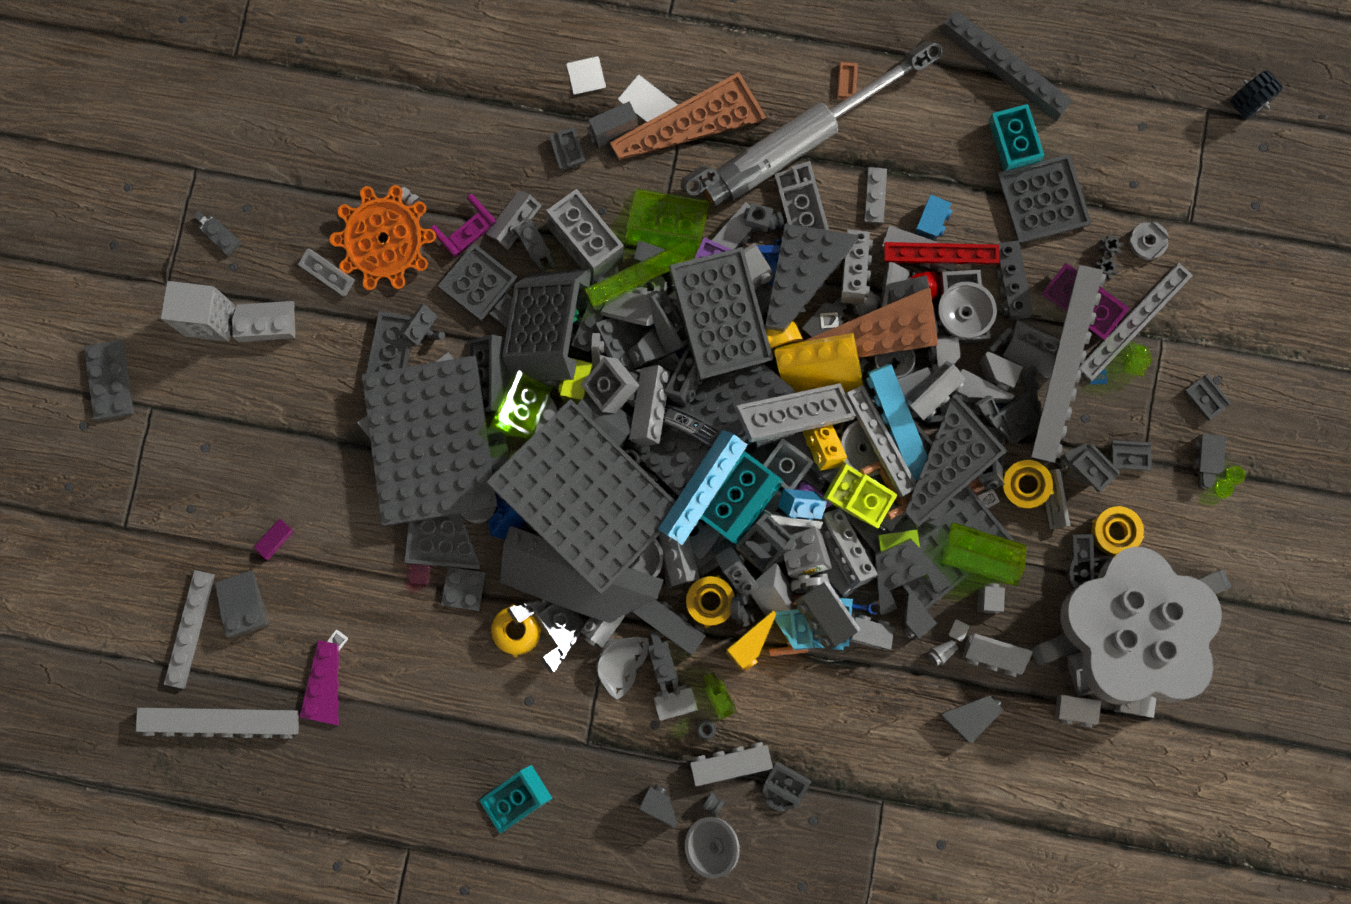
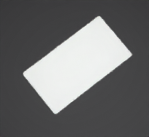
[618,75,678,122]

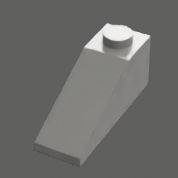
[951,369,1015,404]

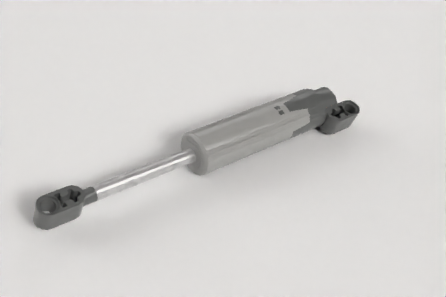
[681,41,942,206]

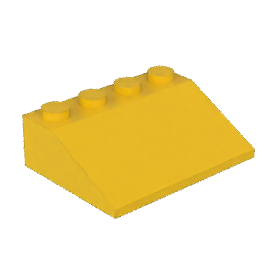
[775,333,864,393]
[725,611,776,670]

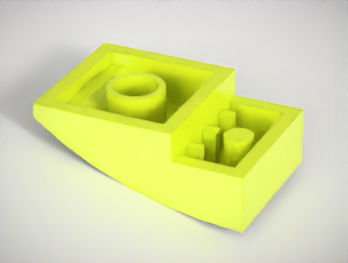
[823,464,897,528]

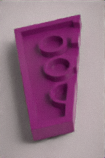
[300,640,339,725]

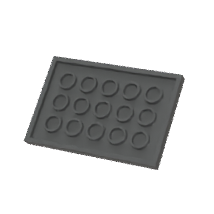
[668,247,773,380]

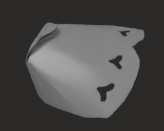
[595,637,649,699]

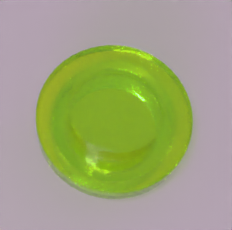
[1226,465,1246,485]
[1214,479,1234,498]

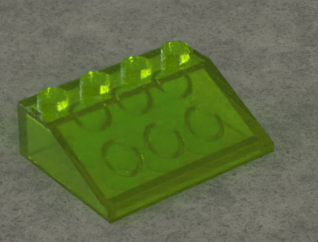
[625,188,710,256]

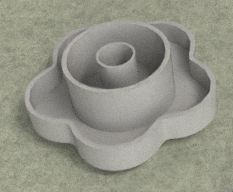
[1060,547,1222,705]

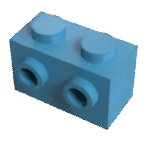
[914,195,952,241]
[778,489,827,520]

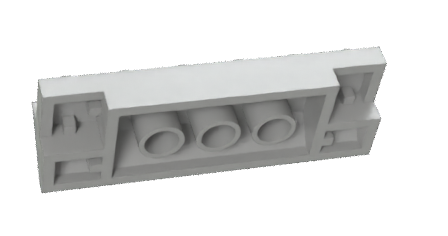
[775,161,840,271]

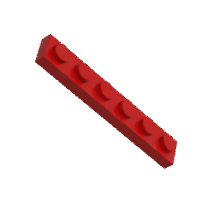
[884,242,999,265]

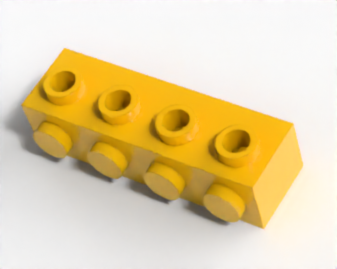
[802,425,847,471]

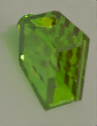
[703,672,737,720]

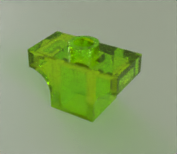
[1123,342,1152,377]

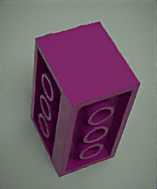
[1042,263,1129,340]

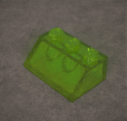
[490,371,552,438]

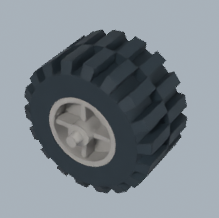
[1230,70,1283,119]

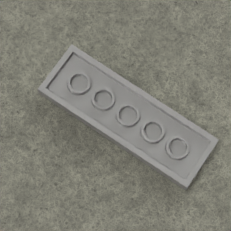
[735,384,856,443]

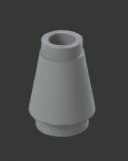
[928,640,958,666]

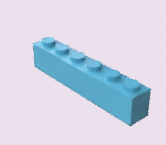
[866,364,927,481]
[658,430,748,545]

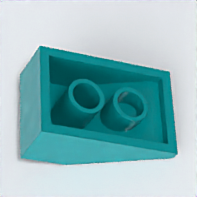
[479,765,553,834]

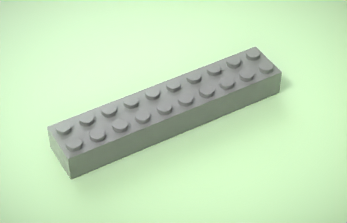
[1031,265,1106,462]

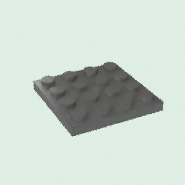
[997,154,1092,244]

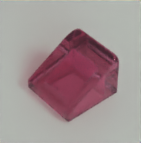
[409,564,430,585]

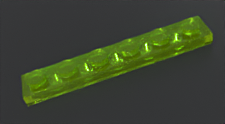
[585,240,695,307]

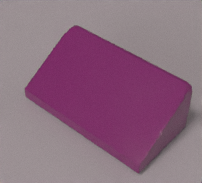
[254,519,294,560]

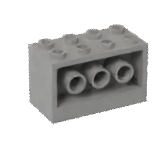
[546,189,624,283]
[161,281,236,342]

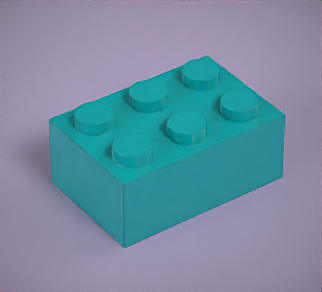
[988,104,1045,171]

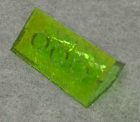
[942,522,1027,586]

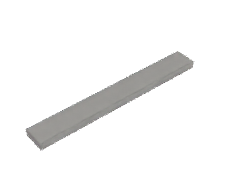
[1079,263,1193,382]

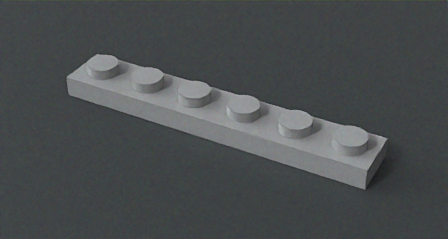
[846,385,916,498]
[164,570,215,689]

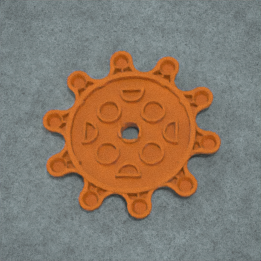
[330,185,436,290]

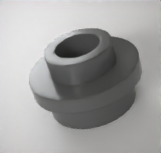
[697,720,716,740]

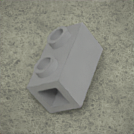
[580,615,625,648]

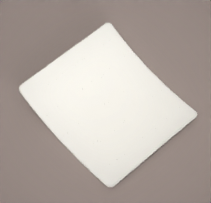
[567,56,606,94]

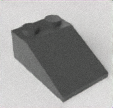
[215,570,270,638]

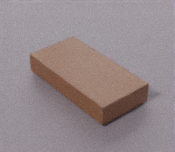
[837,62,858,100]

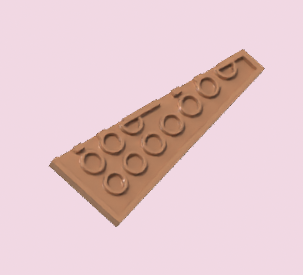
[610,72,766,160]
[802,288,938,358]

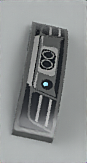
[662,405,722,448]

